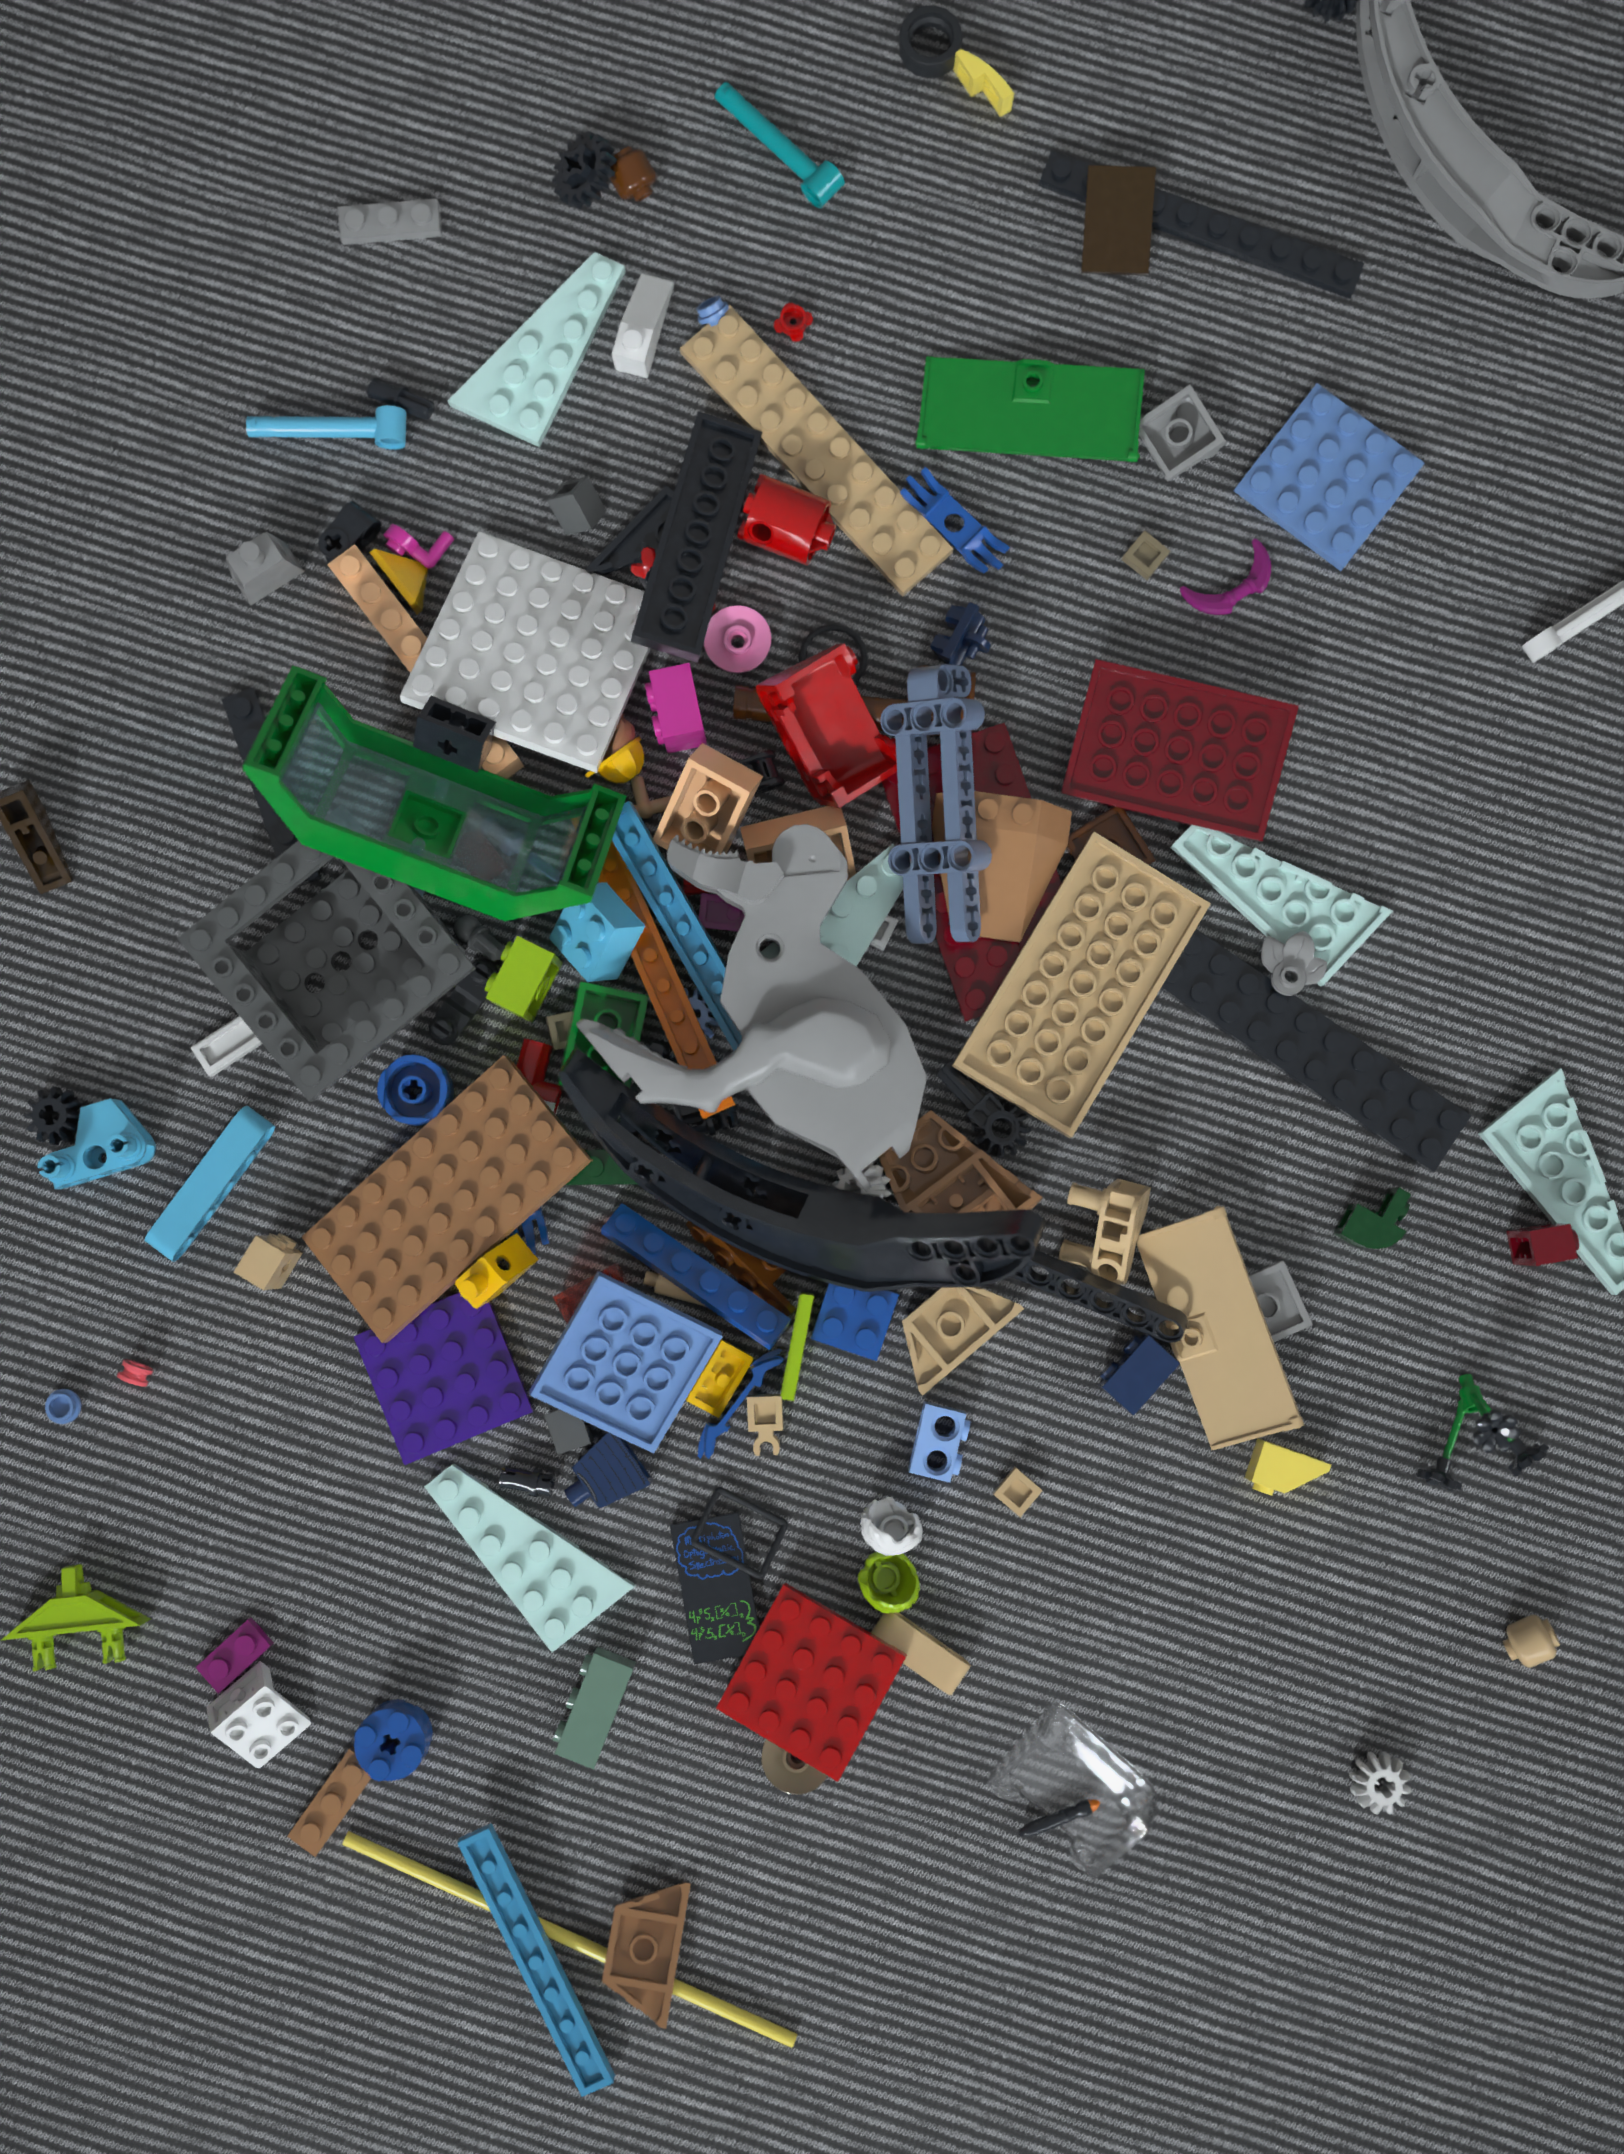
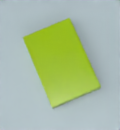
[780,1291,814,1401]

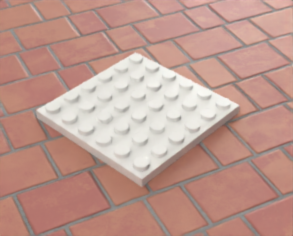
[400,531,650,773]

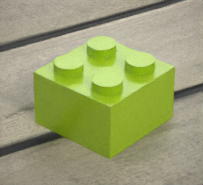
[485,936,563,1023]

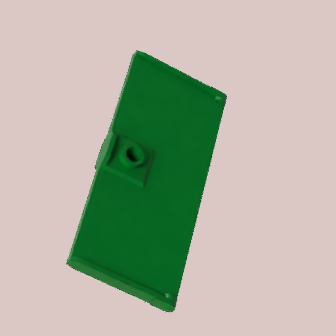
[915,356,1145,462]

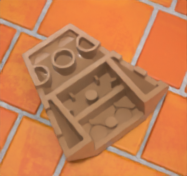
[879,1110,1043,1213]

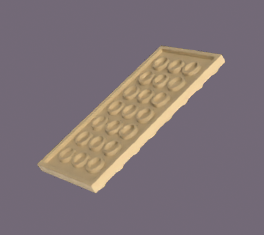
[952,832,1211,1138]

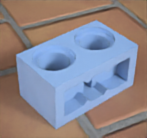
[908,1401,971,1482]

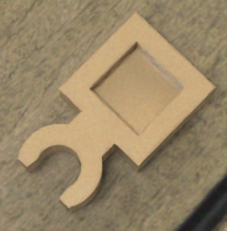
[747,1394,784,1456]

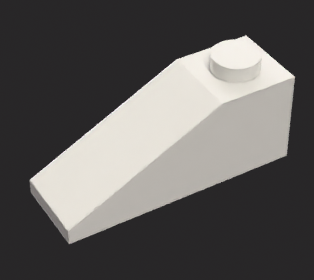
[612,274,674,378]

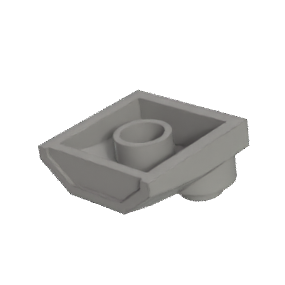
[1139,384,1227,481]

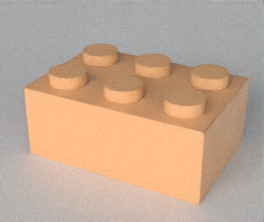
[653,743,763,854]

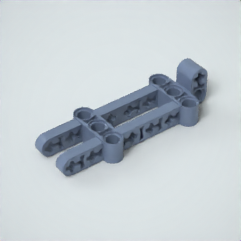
[880,664,992,944]

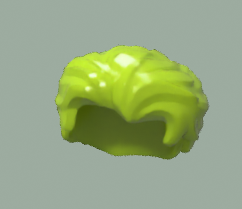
[858,1551,920,1613]

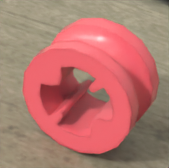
[117,1359,153,1387]

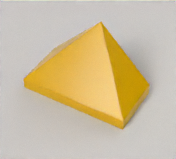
[369,549,428,615]

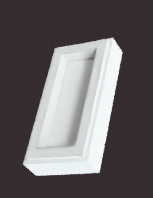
[190,1016,262,1077]

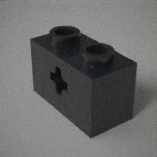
[413,696,496,773]

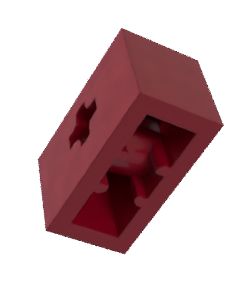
[1506,1224,1579,1266]

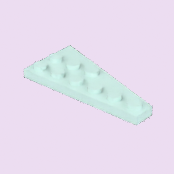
[448,252,626,447]
[1170,825,1393,987]

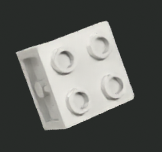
[207,1661,311,1768]

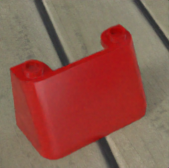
[756,643,897,808]

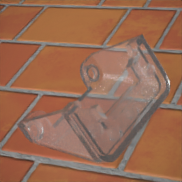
[987,1702,1158,1880]

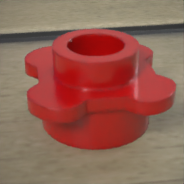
[774,303,813,342]

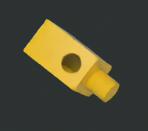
[455,1233,538,1309]

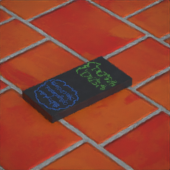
[670,1511,759,1665]

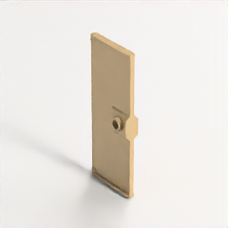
[1136,1206,1304,1450]

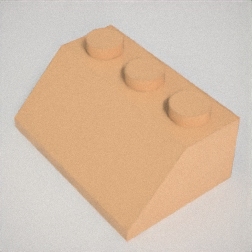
[740,806,856,881]

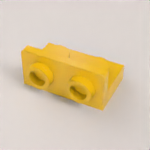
[686,1339,755,1418]

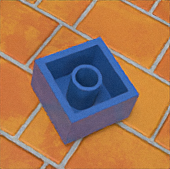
[810,1283,899,1361]

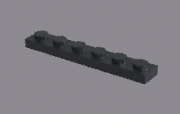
[221,688,322,888]

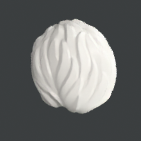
[860,1497,923,1556]

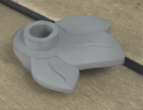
[1261,931,1327,996]

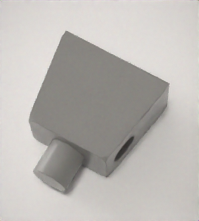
[226,532,304,606]

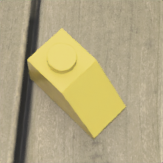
[1245,1438,1331,1496]

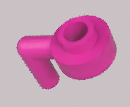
[384,524,454,569]

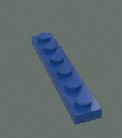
[601,1203,791,1350]

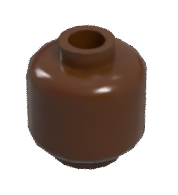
[609,146,657,203]

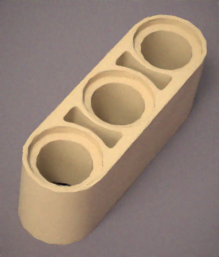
[871,1613,972,1695]

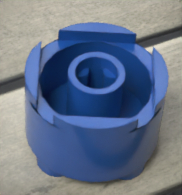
[377,1055,454,1126]
[354,1699,433,1781]

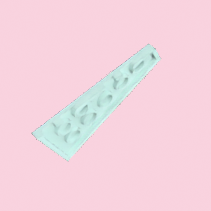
[760,844,911,967]
[1478,1068,1624,1295]
[424,1464,636,1652]

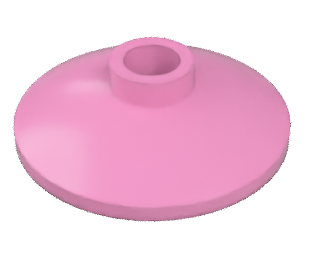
[704,606,771,673]

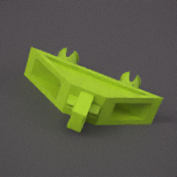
[1,1564,151,1671]

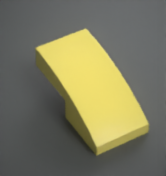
[953,49,1014,117]

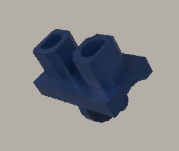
[930,602,991,666]

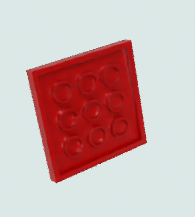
[716,1583,907,1782]

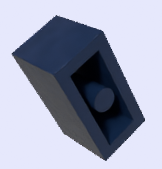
[1098,1334,1180,1416]

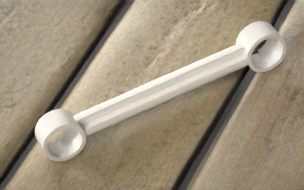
[1521,580,1624,663]

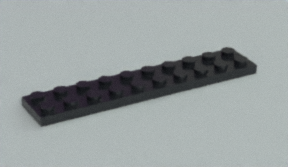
[1161,929,1472,1173]

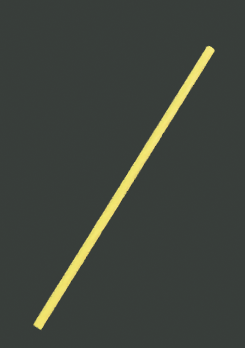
[342,1831,797,2048]

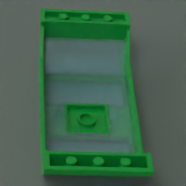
[243,665,626,921]

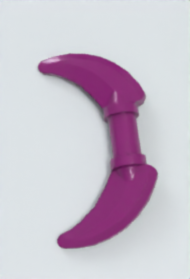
[1180,539,1271,615]

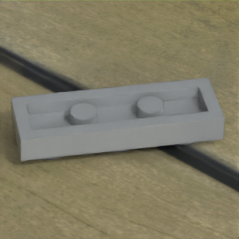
[338,198,442,245]

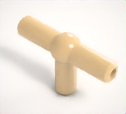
[630,776,671,819]

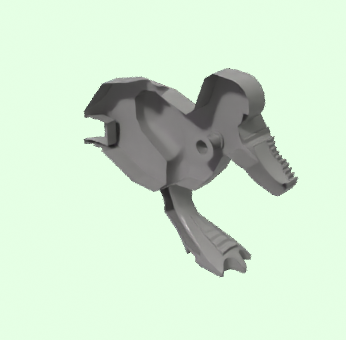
[576,824,927,1192]

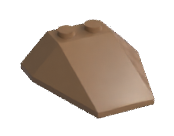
[932,791,1072,943]

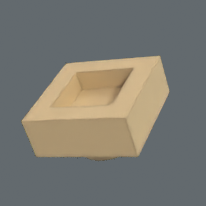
[993,1467,1043,1517]

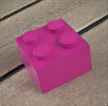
[645,663,707,753]

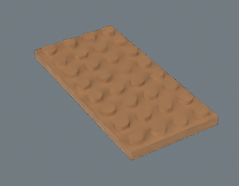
[302,1055,593,1343]

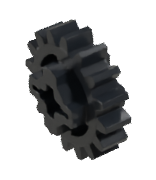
[552,131,617,209]

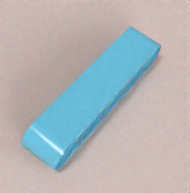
[145,1105,275,1262]

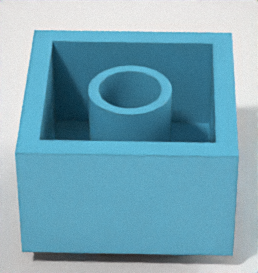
[549,882,645,983]

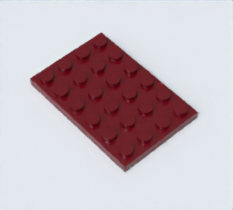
[1061,659,1299,842]

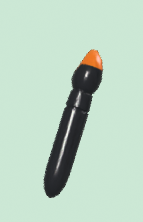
[1019,1799,1100,1837]

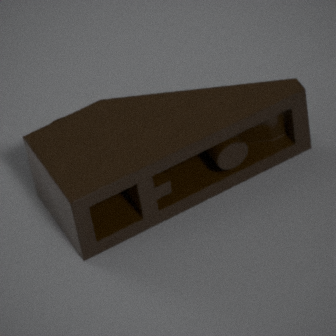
[0,780,73,894]

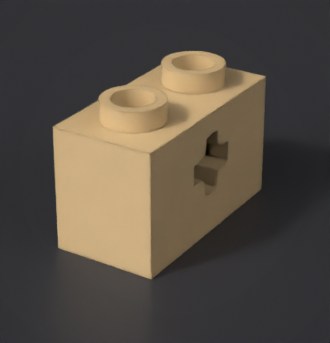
[234,1233,303,1290]

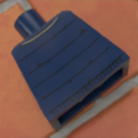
[564,1432,653,1508]

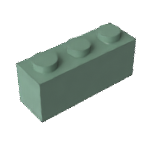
[553,1647,636,1769]

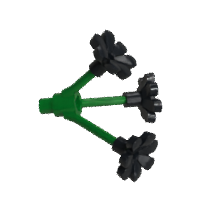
[1416,1374,1550,1492]

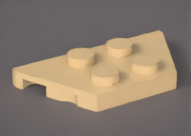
[902,1286,1024,1396]

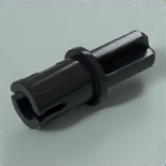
[367,377,435,420]

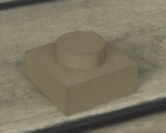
[1121,530,1171,581]
[545,1011,572,1051]

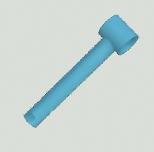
[246,405,406,450]

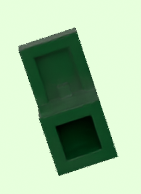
[1333,1187,1411,1249]

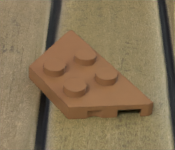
[602,1881,691,2029]

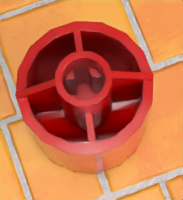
[737,474,836,566]

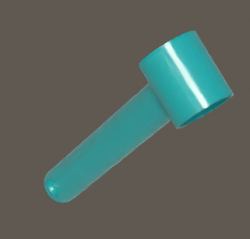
[715,82,845,208]

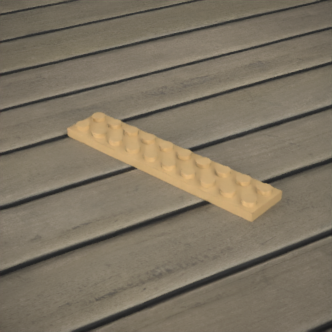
[680,305,953,597]

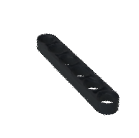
[1010,1250,1188,1343]

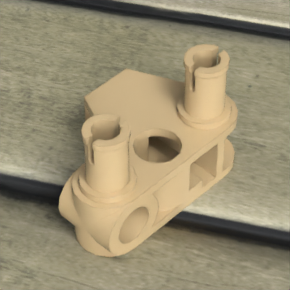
[1059,1179,1151,1285]

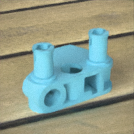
[37,1098,156,1190]

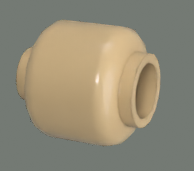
[1503,1615,1560,1668]

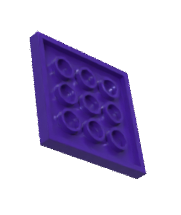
[353,1293,535,1465]

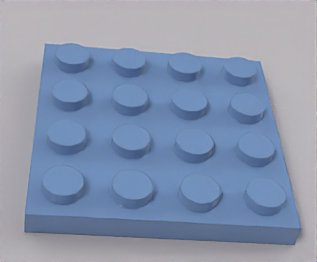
[1234,383,1425,571]
[530,1271,723,1453]

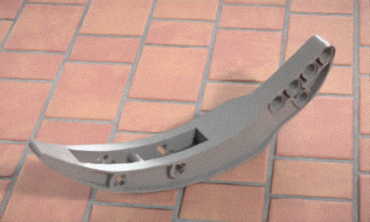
[1356,0,1624,299]

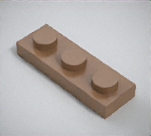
[287,1746,372,1857]

